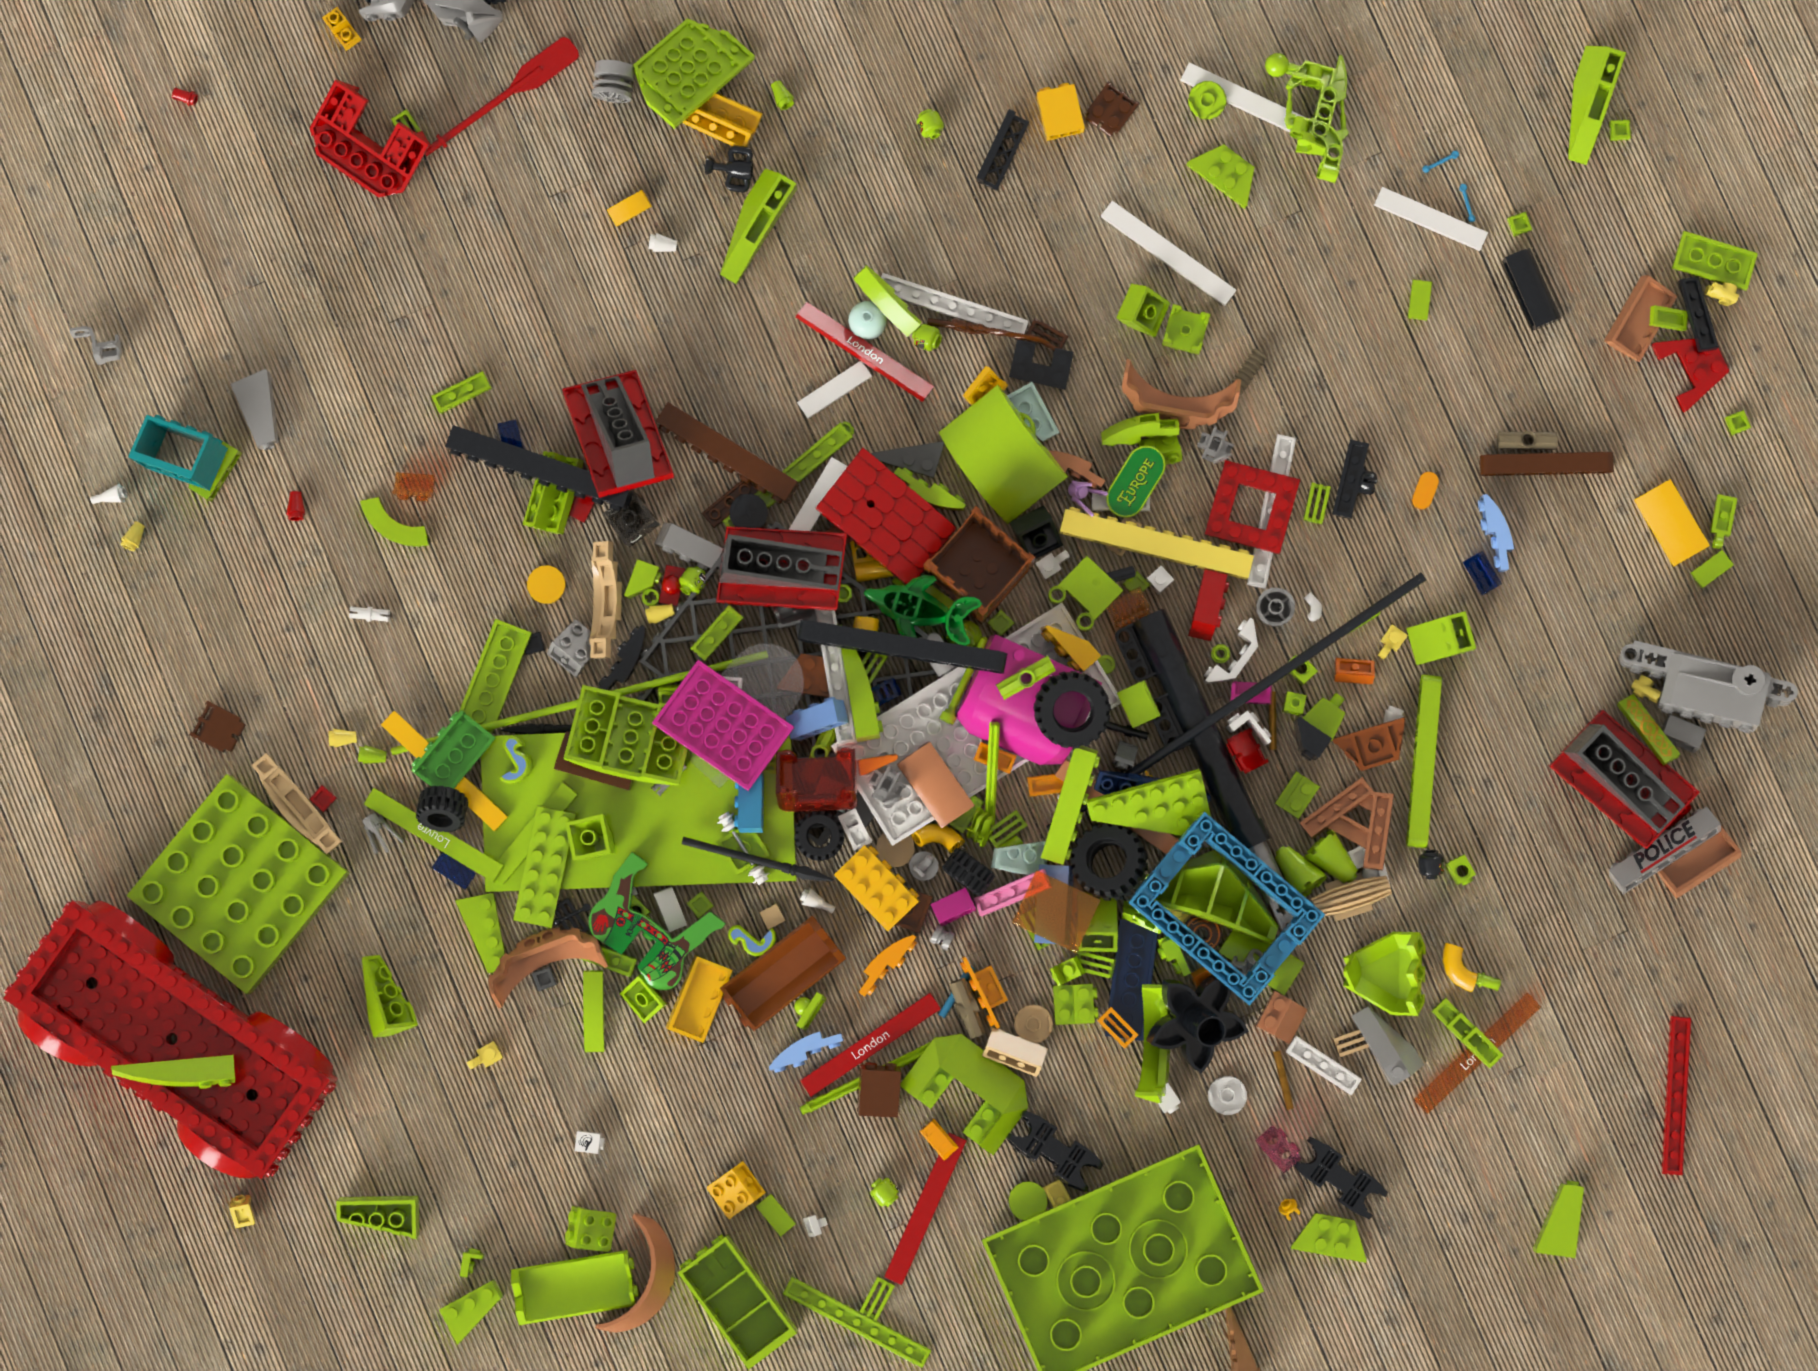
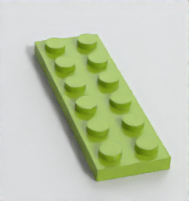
[459,619,532,735]
[513,805,576,928]

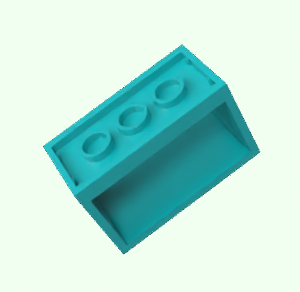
[128,414,228,491]

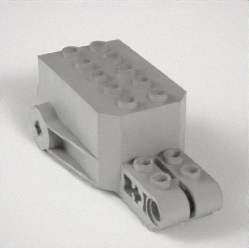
[1619,640,1798,733]

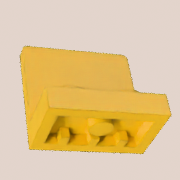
[707,1161,766,1219]

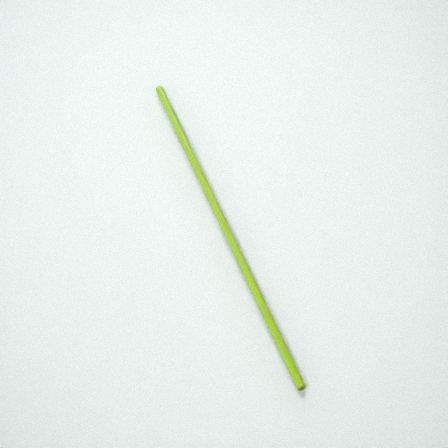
[391,650,769,755]

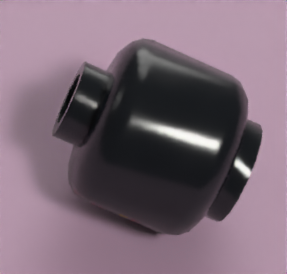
[1418,850,1444,880]

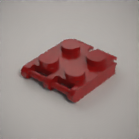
[1226,728,1269,774]

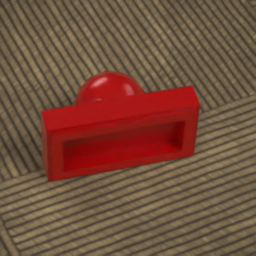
[659,565,686,607]

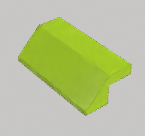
[522,451,584,535]

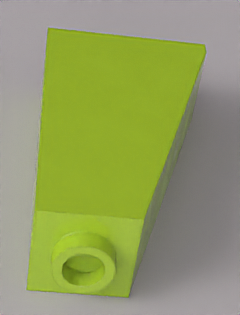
[1533,1180,1584,1258]

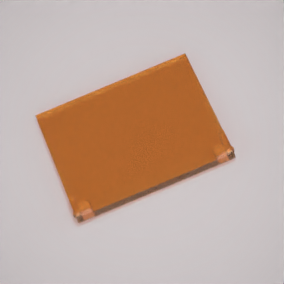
[1012,870,1101,953]

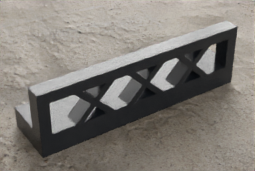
[976,109,1029,191]

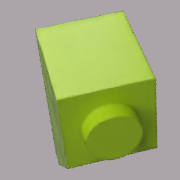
[624,559,662,599]

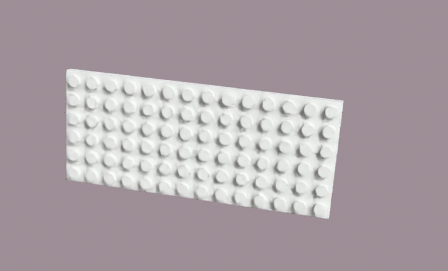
[831,603,1121,846]

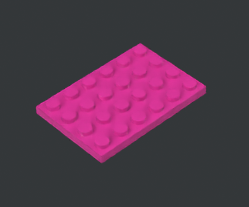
[652,660,794,792]

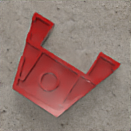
[1651,339,1729,413]

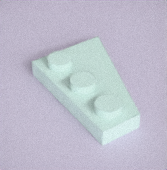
[1007,382,1060,442]
[991,841,1047,876]

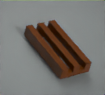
[1026,318,1069,351]

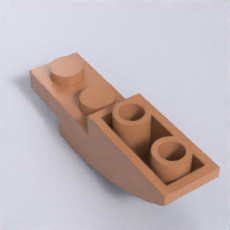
[1048,450,1106,490]

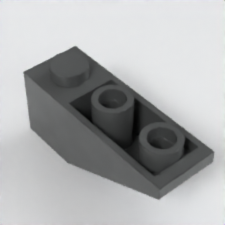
[1112,740,1138,772]

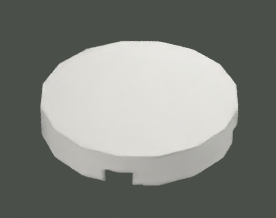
[1208,1076,1247,1115]

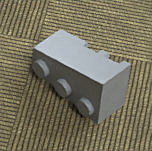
[654,523,723,571]

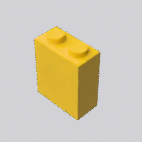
[1036,83,1085,141]

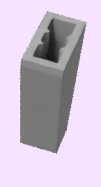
[230,369,279,451]

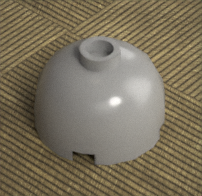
[1256,588,1295,627]

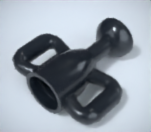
[705,145,753,193]

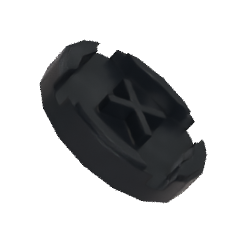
[729,494,768,528]

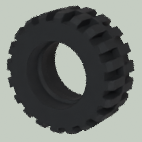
[1033,671,1111,749]
[1070,823,1148,901]

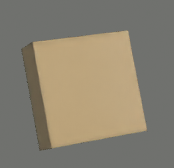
[759,903,786,930]

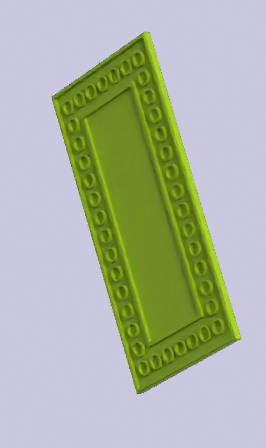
[481,733,797,892]

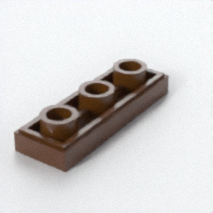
[701,480,758,528]

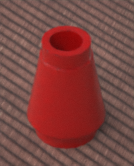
[286,491,306,521]

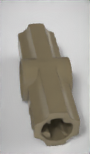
[1497,431,1558,451]
[949,978,986,1039]

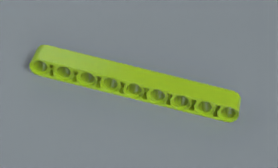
[1406,674,1442,848]

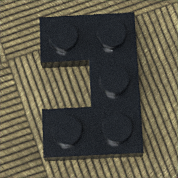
[1009,339,1074,390]

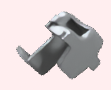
[69,326,122,365]

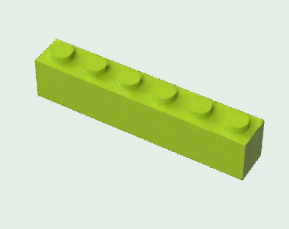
[1041,746,1100,865]

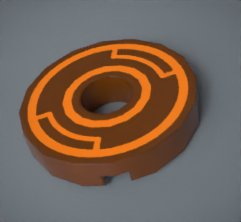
[1185,917,1222,949]

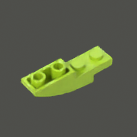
[1101,413,1180,446]
[894,467,966,511]

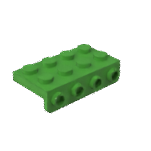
[411,710,496,789]

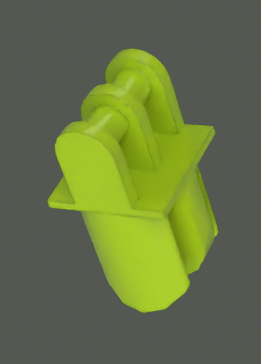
[966,808,994,847]

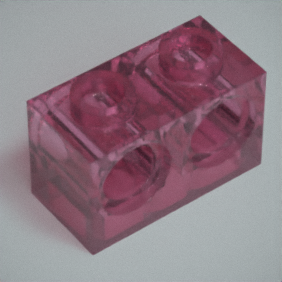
[1255,1125,1302,1174]

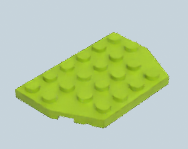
[633,19,755,129]

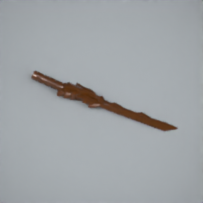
[927,318,1050,343]

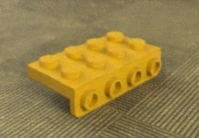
[834,845,920,931]

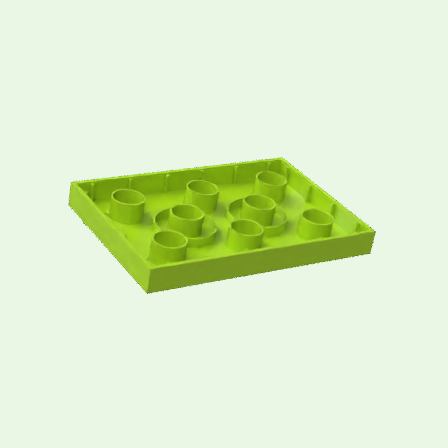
[981,1144,1264,1371]

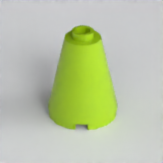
[1304,829,1358,883]
[1275,846,1327,897]

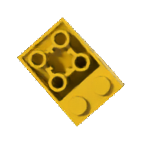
[1040,625,1101,672]

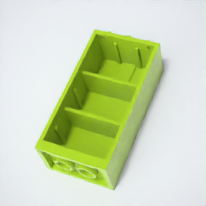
[678,1234,798,1370]

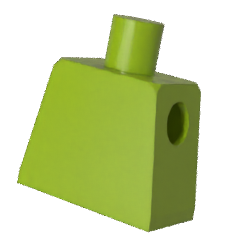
[1302,693,1345,742]

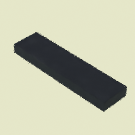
[1678,276,1719,352]

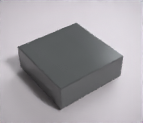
[532,966,557,992]

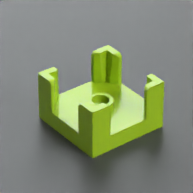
[1162,304,1210,355]

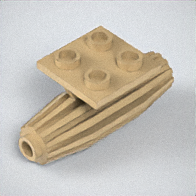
[1310,873,1392,921]

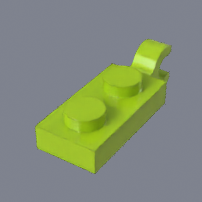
[1710,494,1737,549]

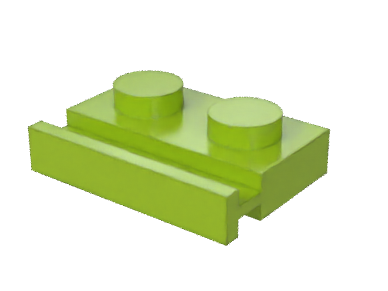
[1274,771,1320,819]

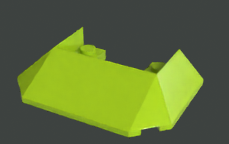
[900,1034,1028,1155]

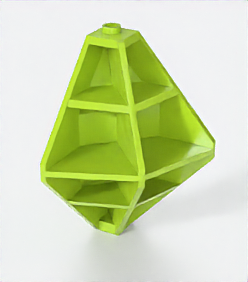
[1144,850,1279,945]

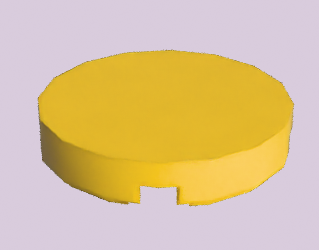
[527,565,566,604]

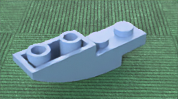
[1478,494,1514,572]
[769,1031,844,1073]

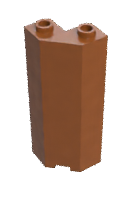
[720,915,847,1031]

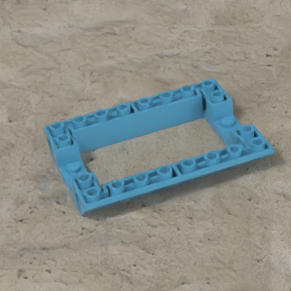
[1128,812,1325,1006]

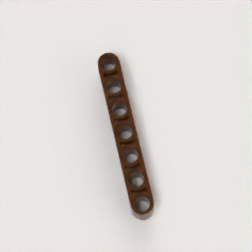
[1480,452,1614,476]

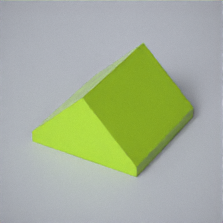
[1117,680,1161,728]
[620,974,668,1024]

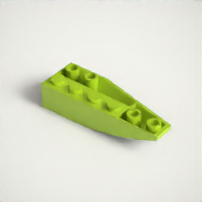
[1568,46,1626,165]
[720,168,798,285]

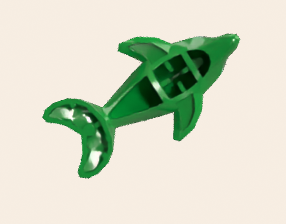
[864,575,982,646]

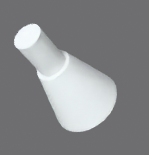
[90,484,127,504]
[800,887,835,914]

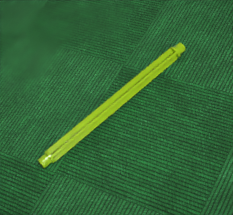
[799,1040,932,1115]

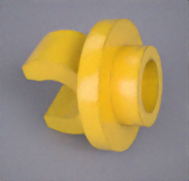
[1279,1199,1300,1221]

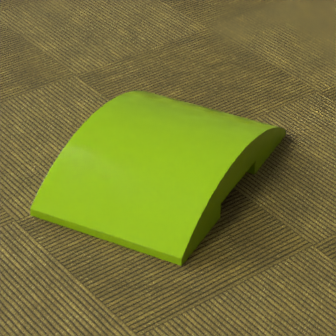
[938,385,1068,524]
[564,685,688,785]

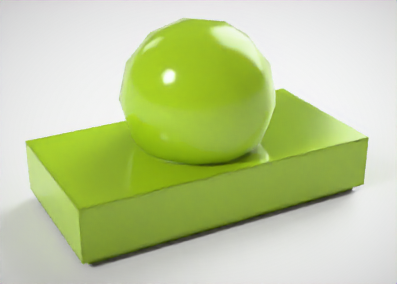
[794,992,827,1031]

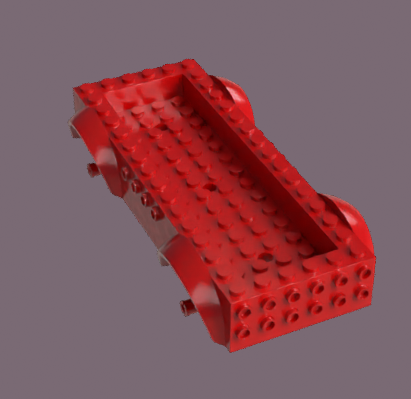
[3,900,338,1179]

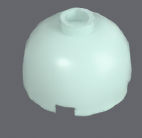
[848,301,887,340]

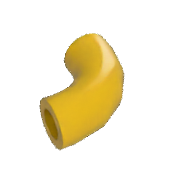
[911,824,965,853]
[1442,943,1477,992]

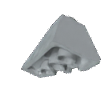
[1351,1006,1424,1086]

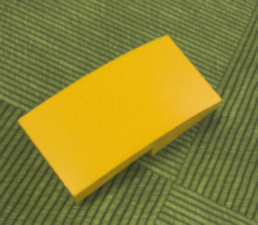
[322,7,362,51]
[607,190,652,227]

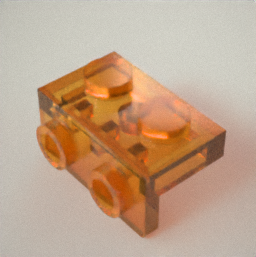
[392,472,435,502]
[1107,587,1151,628]

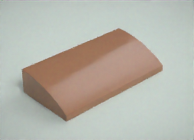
[1604,275,1677,362]
[896,741,975,828]
[1658,826,1741,899]

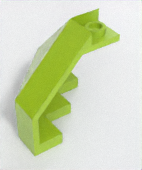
[1342,932,1426,1016]

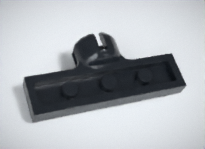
[1332,440,1377,519]

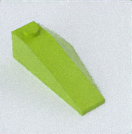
[362,955,418,1038]

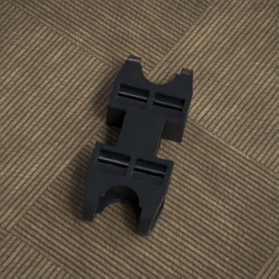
[1006,1111,1103,1192]
[1291,1136,1388,1219]

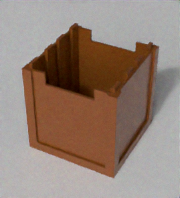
[924,506,1035,624]

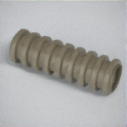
[1228,349,1267,400]

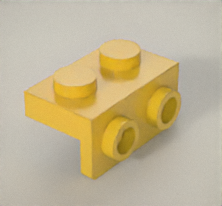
[962,366,1008,406]

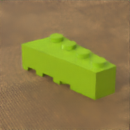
[336,1196,420,1239]

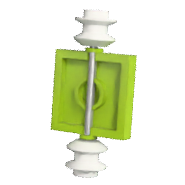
[716,812,771,885]

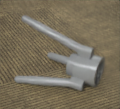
[362,813,404,854]

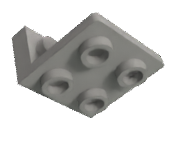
[547,620,591,678]

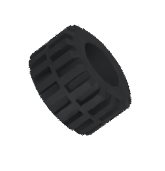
[416,786,468,832]
[794,811,844,861]
[942,848,995,896]

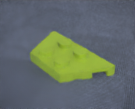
[1186,144,1254,209]
[1290,1213,1366,1263]

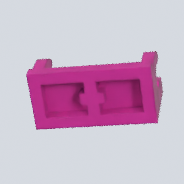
[1231,681,1272,705]
[930,887,976,927]

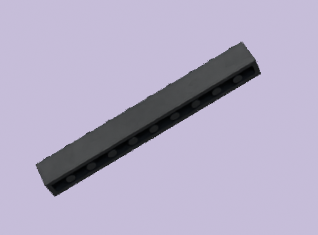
[445,425,635,511]

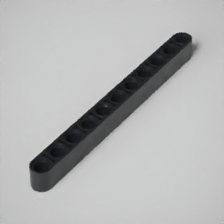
[797,620,1008,674]

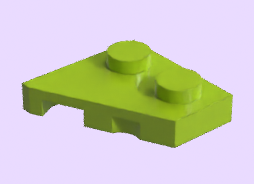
[1122,901,1161,934]

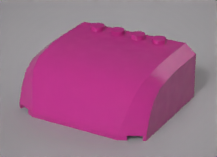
[955,635,1102,765]

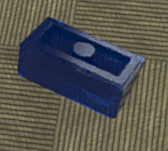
[1463,551,1502,595]

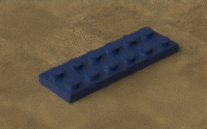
[1105,919,1158,1041]

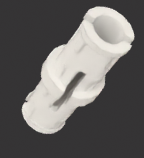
[349,606,390,622]

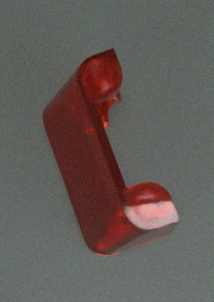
[776,747,857,812]

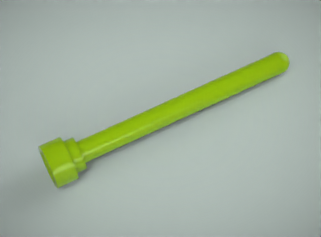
[939,637,988,725]

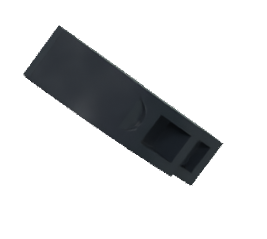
[598,625,647,691]

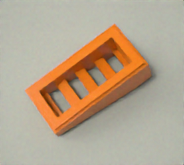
[857,754,898,776]

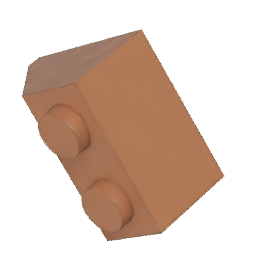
[1255,991,1308,1044]

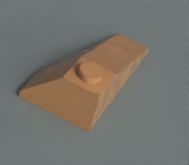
[1225,1307,1260,1371]

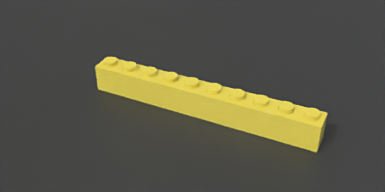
[1059,507,1254,580]

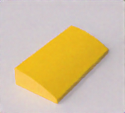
[1634,479,1710,567]
[665,955,733,1043]

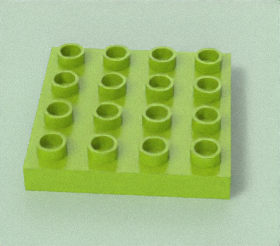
[126,774,350,994]

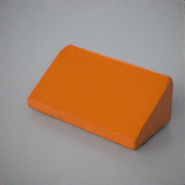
[1334,658,1375,684]

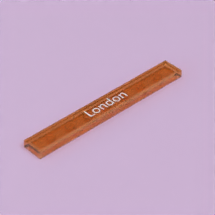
[1413,993,1541,1114]

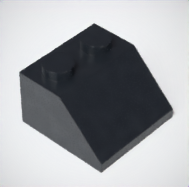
[1009,505,1063,559]
[1293,716,1332,761]

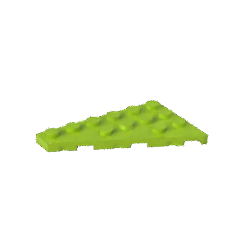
[1086,769,1211,836]

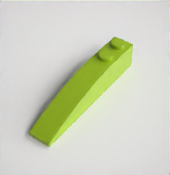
[840,625,883,742]
[111,1055,235,1089]

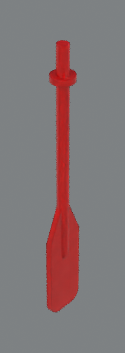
[425,37,579,156]

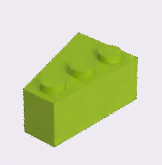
[439,1279,503,1345]

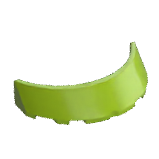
[1135,984,1170,1103]

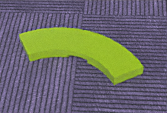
[360,497,429,547]

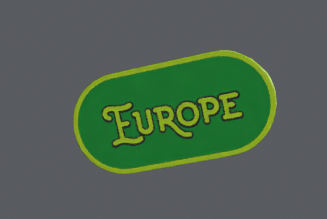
[1106,446,1166,518]

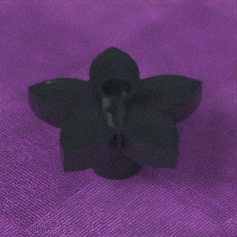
[1146,975,1249,1074]

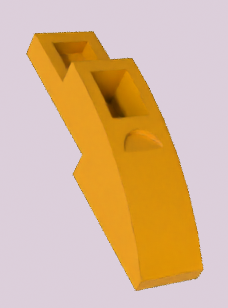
[859,935,917,997]

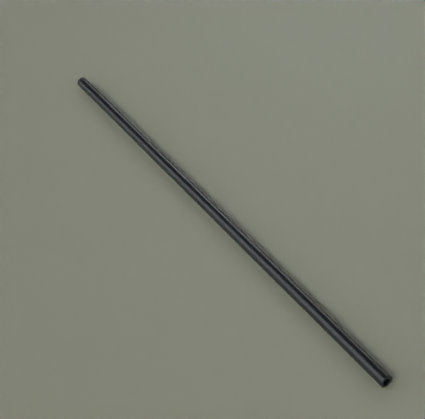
[1046,572,1426,830]

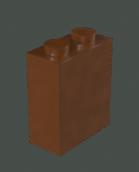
[857,1062,901,1117]

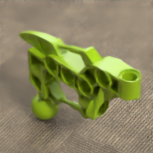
[1265,53,1349,183]

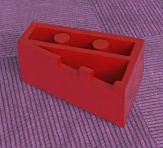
[1188,569,1229,641]

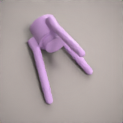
[1068,480,1108,517]

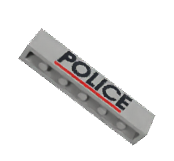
[1609,806,1721,895]

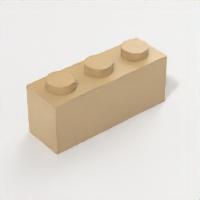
[982,1028,1048,1077]

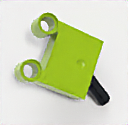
[1048,556,1136,632]

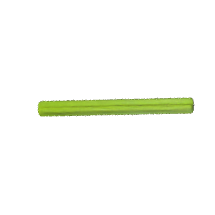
[985,721,1000,826]

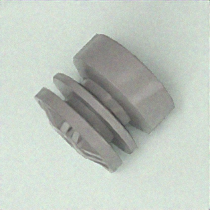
[592,60,635,103]

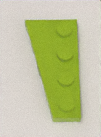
[455,893,505,973]

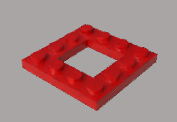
[1205,460,1300,555]

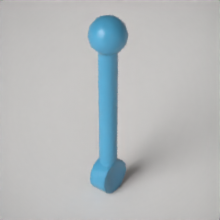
[1422,151,1459,173]
[1459,184,1475,222]

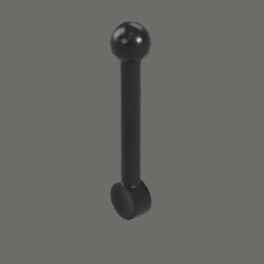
[553,903,591,926]

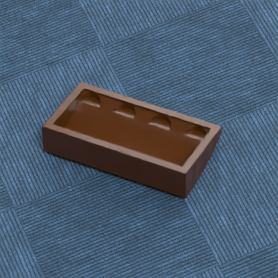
[554,731,633,790]

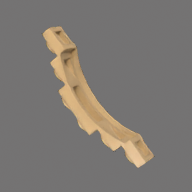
[589,541,622,659]
[251,753,342,855]

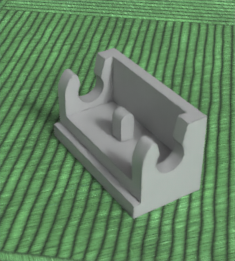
[1661,715,1706,753]

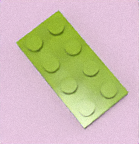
[1672,231,1758,291]

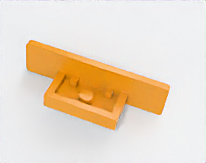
[960,956,1008,1029]

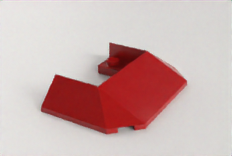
[310,80,430,198]

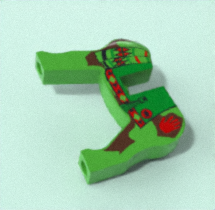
[589,852,726,990]

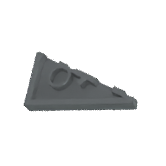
[871,441,945,478]

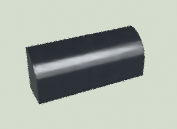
[1502,248,1561,331]

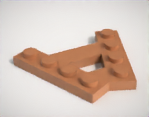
[1300,777,1394,871]

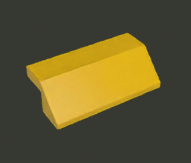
[682,93,763,147]

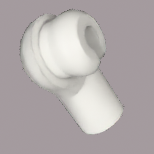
[1304,592,1322,622]

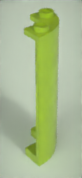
[511,1250,639,1325]

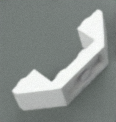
[1203,617,1258,684]

